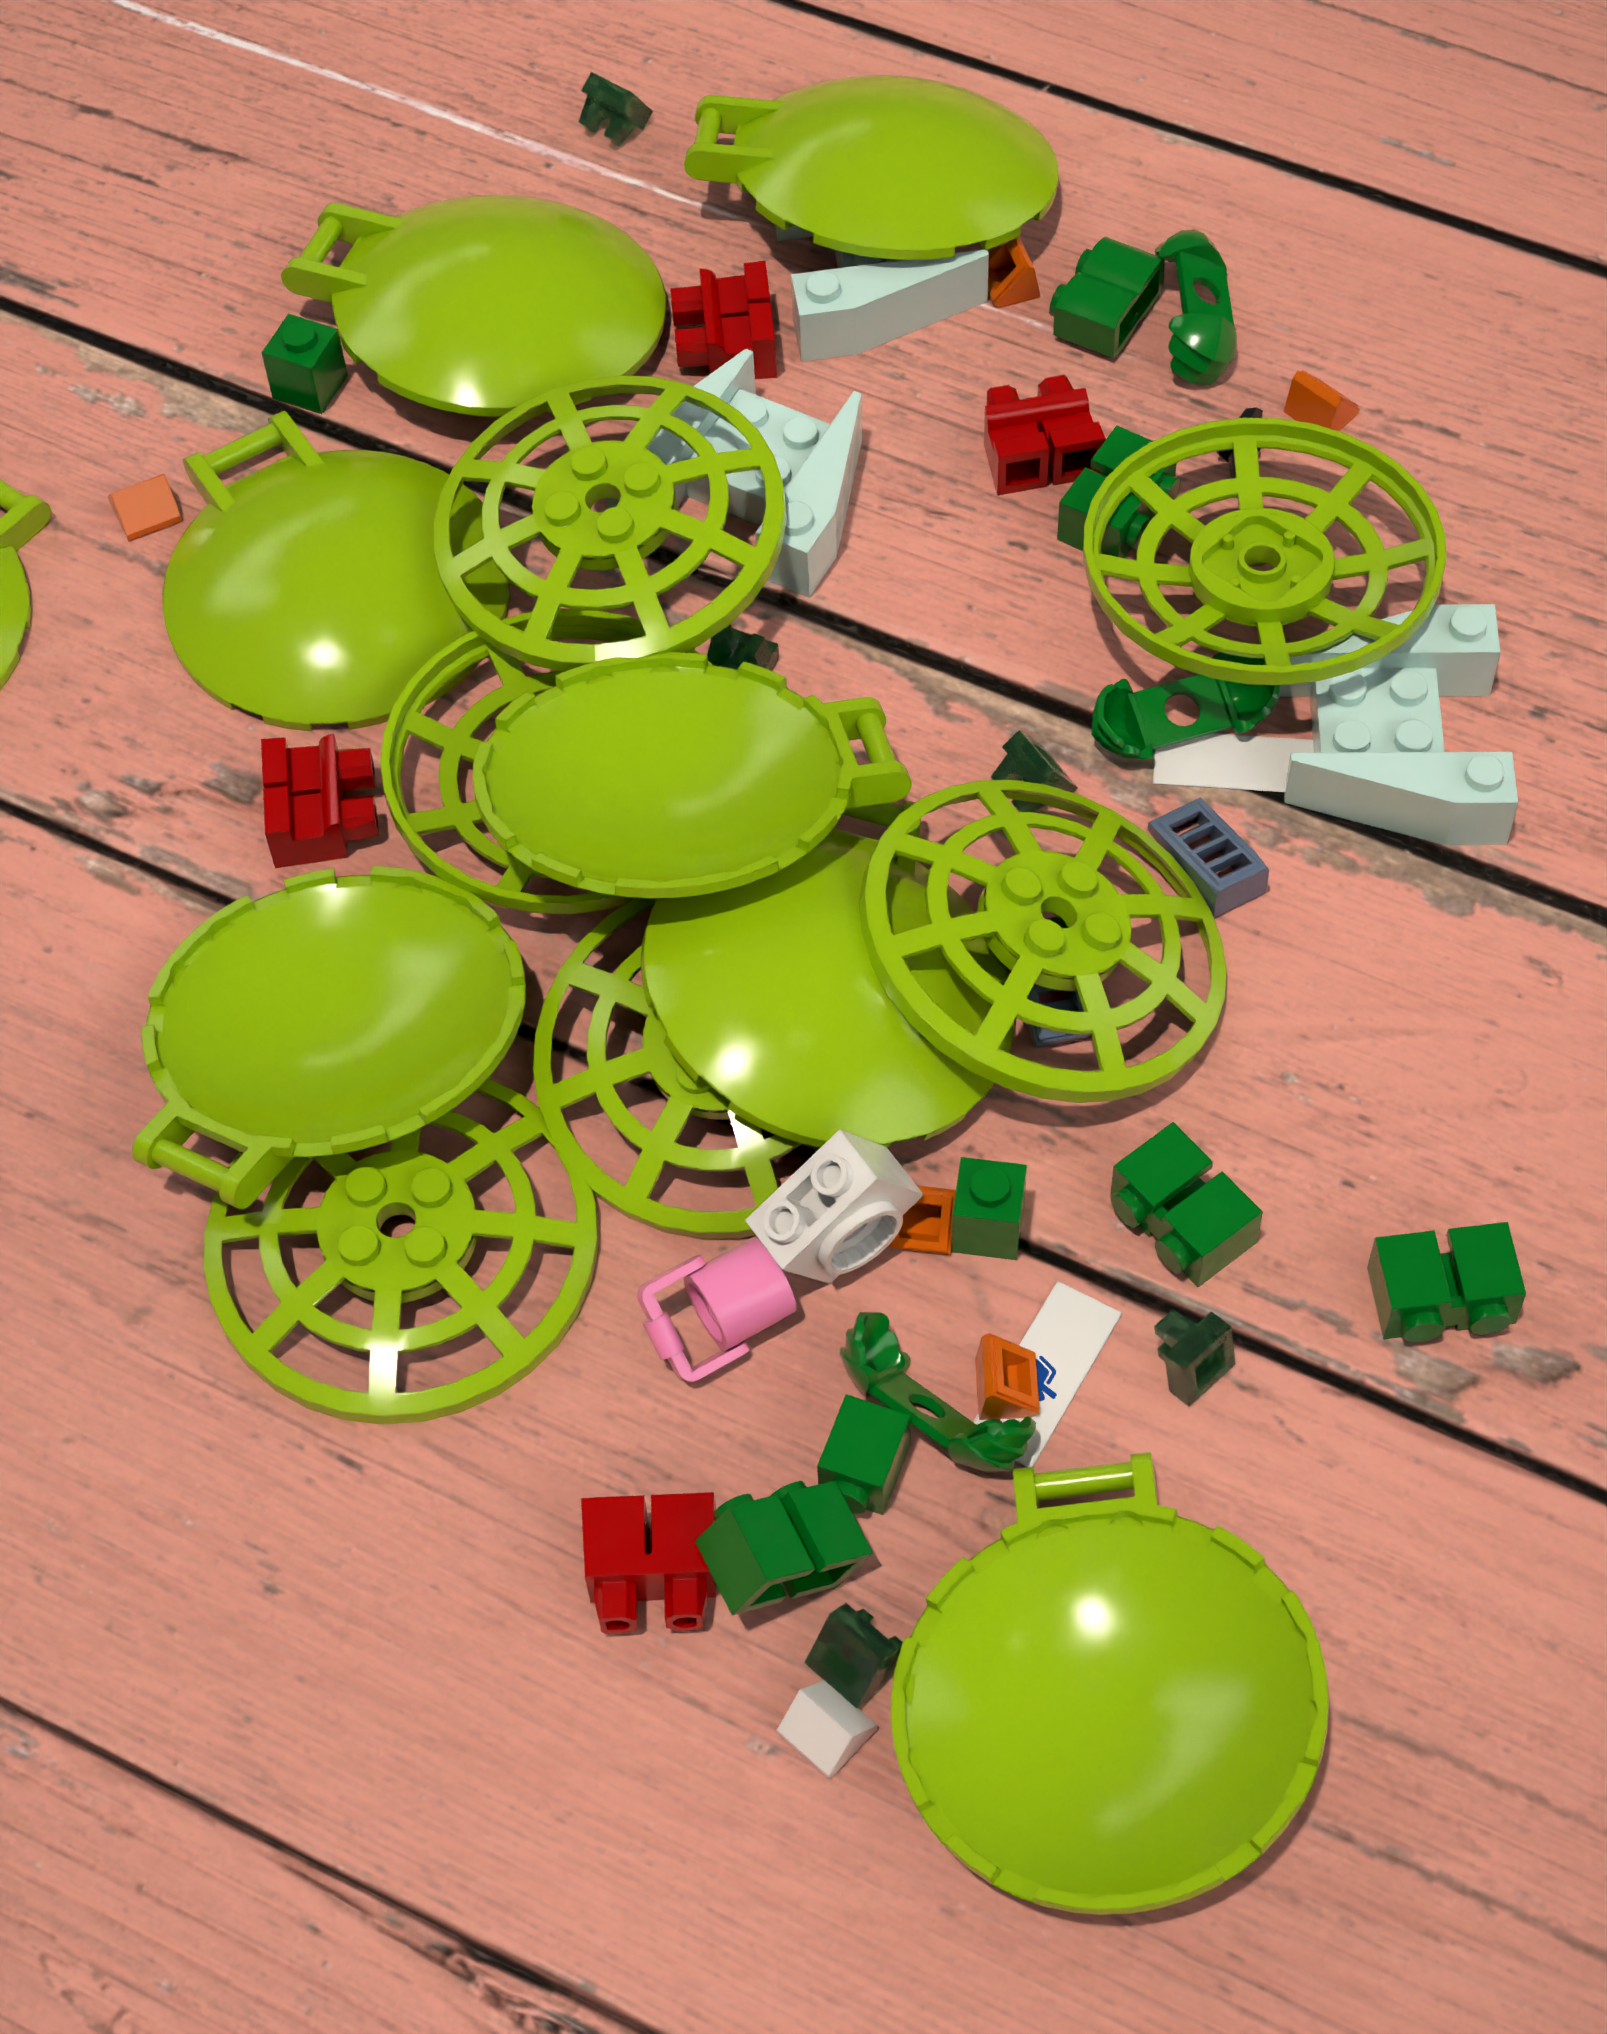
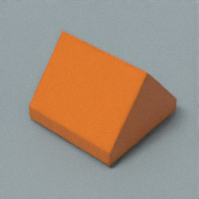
[988,236,1041,308]
[1283,370,1360,431]
[108,473,182,541]
[887,1185,956,1255]
[975,1333,1039,1420]

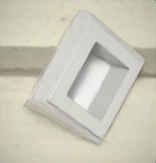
[777,1679,878,1780]

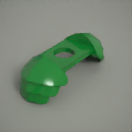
[1154,229,1237,385]
[1091,652,1280,759]
[839,1312,1036,1472]

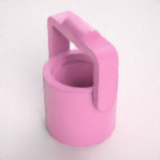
[637,1236,797,1382]

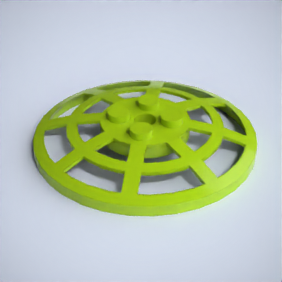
[434,375,787,672]
[1083,418,1447,685]
[380,609,712,914]
[859,780,1227,1103]
[533,898,892,1239]
[203,1078,599,1425]

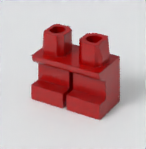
[670,261,777,379]
[984,375,1106,496]
[261,733,379,868]
[581,1492,716,1634]

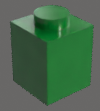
[261,313,348,415]
[951,1157,1027,1260]
[817,1394,911,1515]

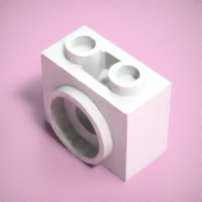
[745,1129,924,1284]

